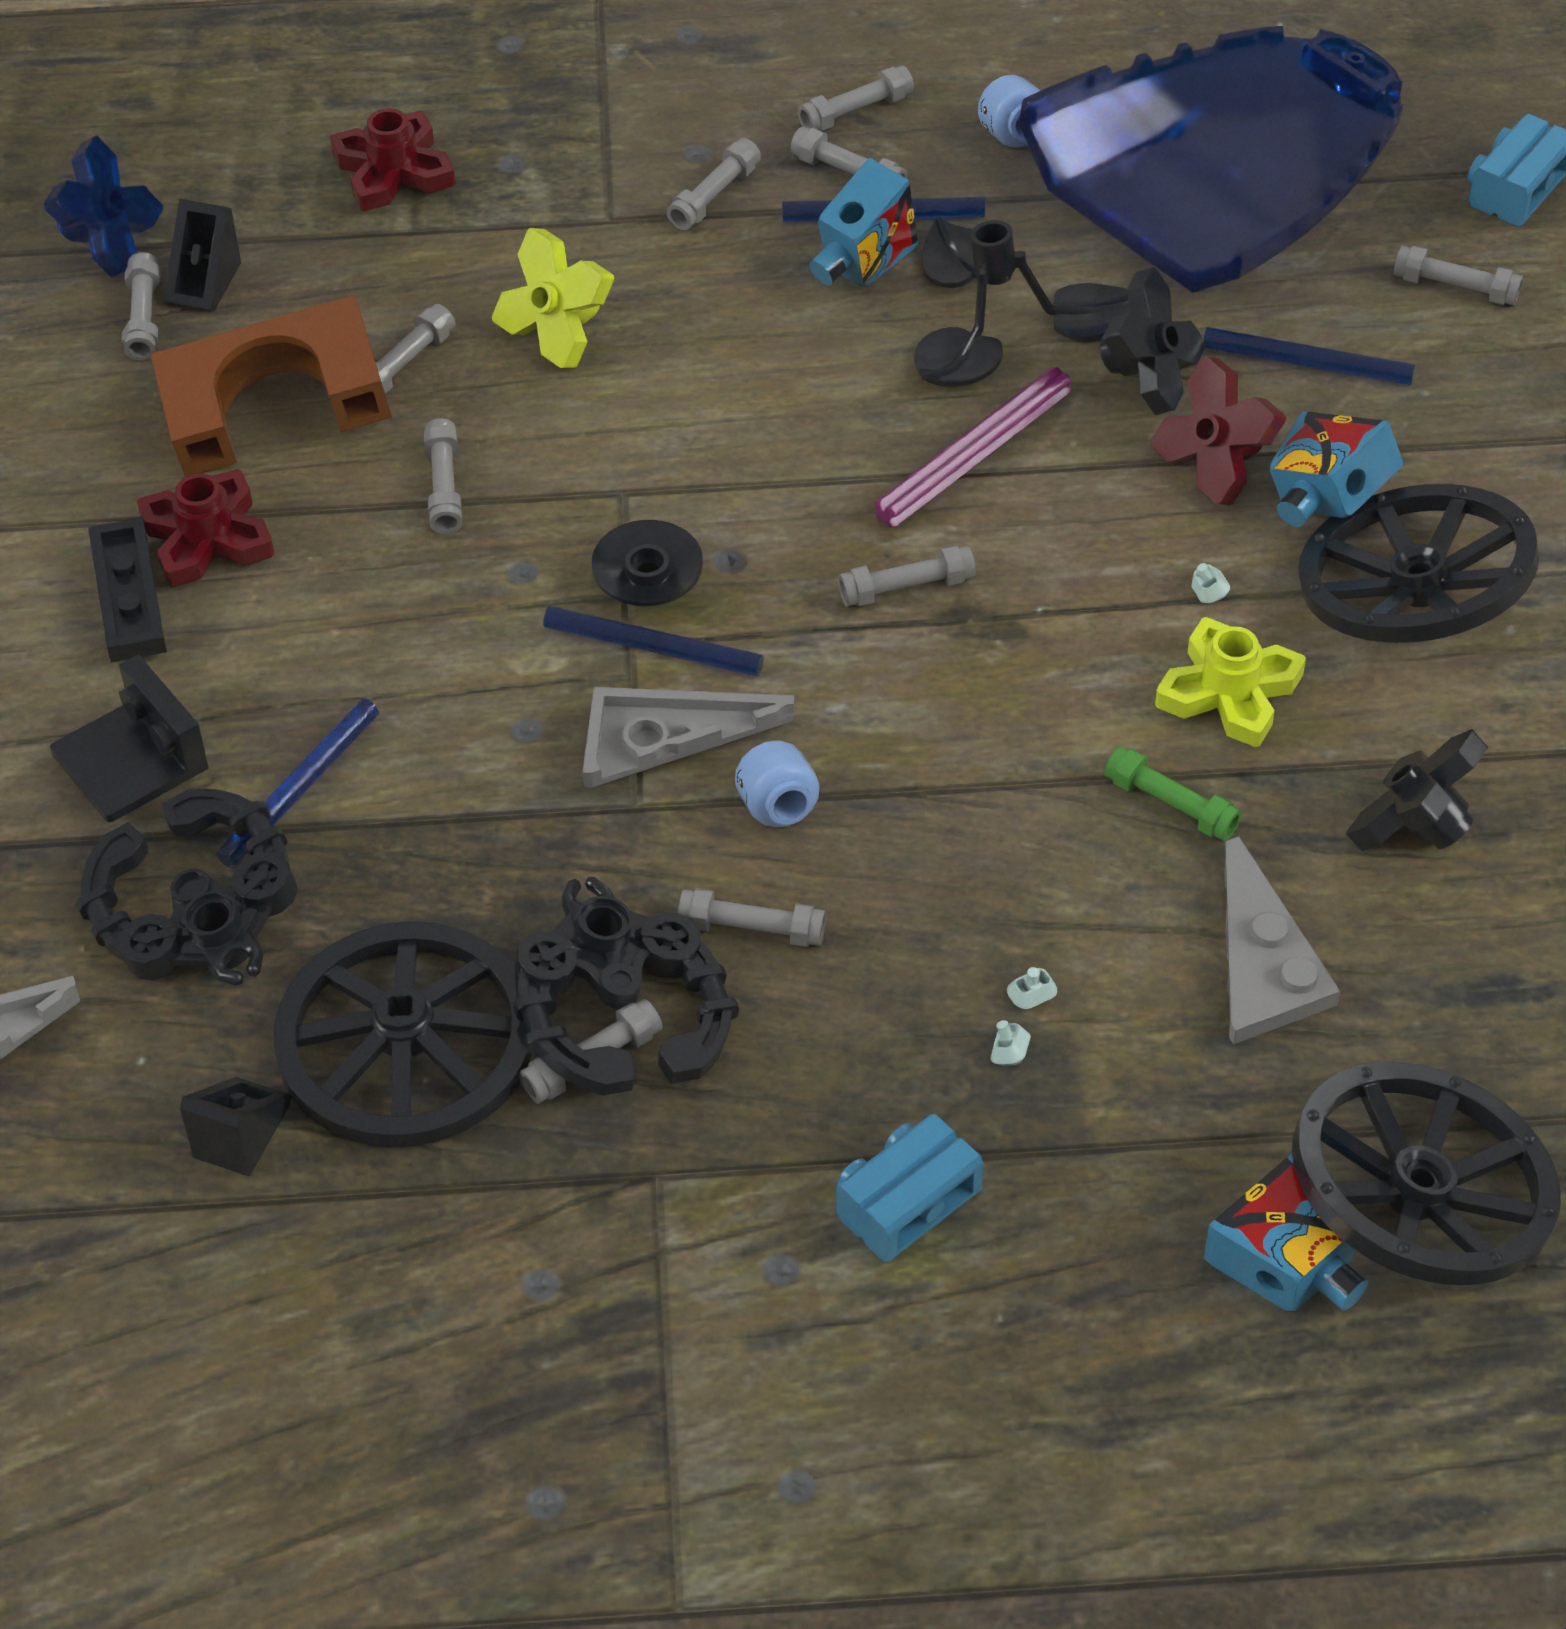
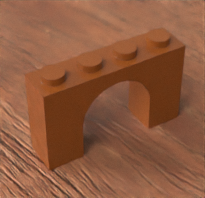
[150,295,392,477]

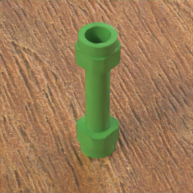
[1104,746,1242,842]

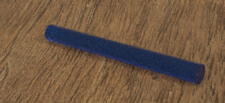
[782,197,985,222]
[1204,327,1416,385]
[543,606,764,677]
[216,699,379,868]

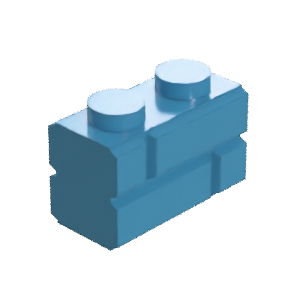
[1467,113,1566,227]
[836,1113,984,1263]

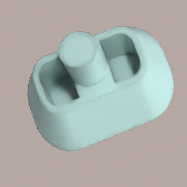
[1191,563,1230,604]
[1007,967,1057,1009]
[990,1020,1031,1066]

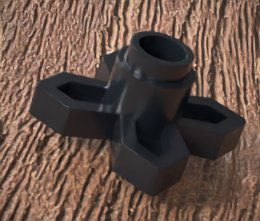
[1100,267,1206,415]
[1346,729,1488,851]

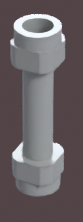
[798,65,914,131]
[790,126,908,179]
[666,138,761,231]
[1393,245,1524,306]
[122,252,161,361]
[375,304,456,394]
[424,418,463,534]
[838,545,976,607]
[678,888,826,947]
[519,998,662,1104]

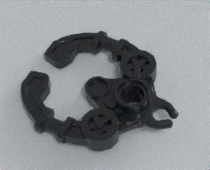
[75,789,298,986]
[513,877,739,1095]

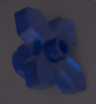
[43,136,164,277]

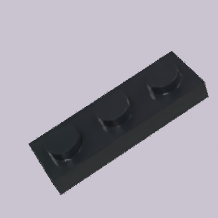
[88,517,167,663]

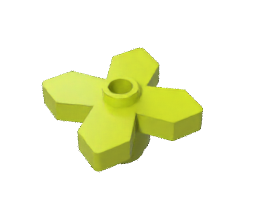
[492,228,614,368]
[1155,617,1306,747]

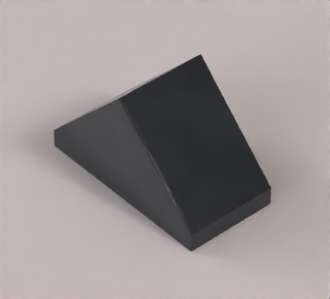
[163,198,241,311]
[180,1077,291,1177]

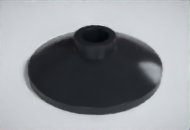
[591,520,703,606]

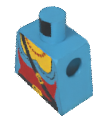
[809,158,918,286]
[1270,411,1404,527]
[1203,1153,1368,1311]

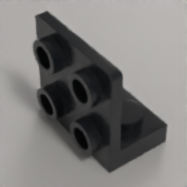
[50,654,209,822]

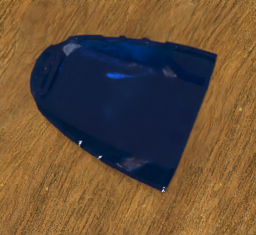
[1019,26,1404,293]

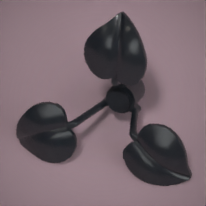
[914,217,1131,387]

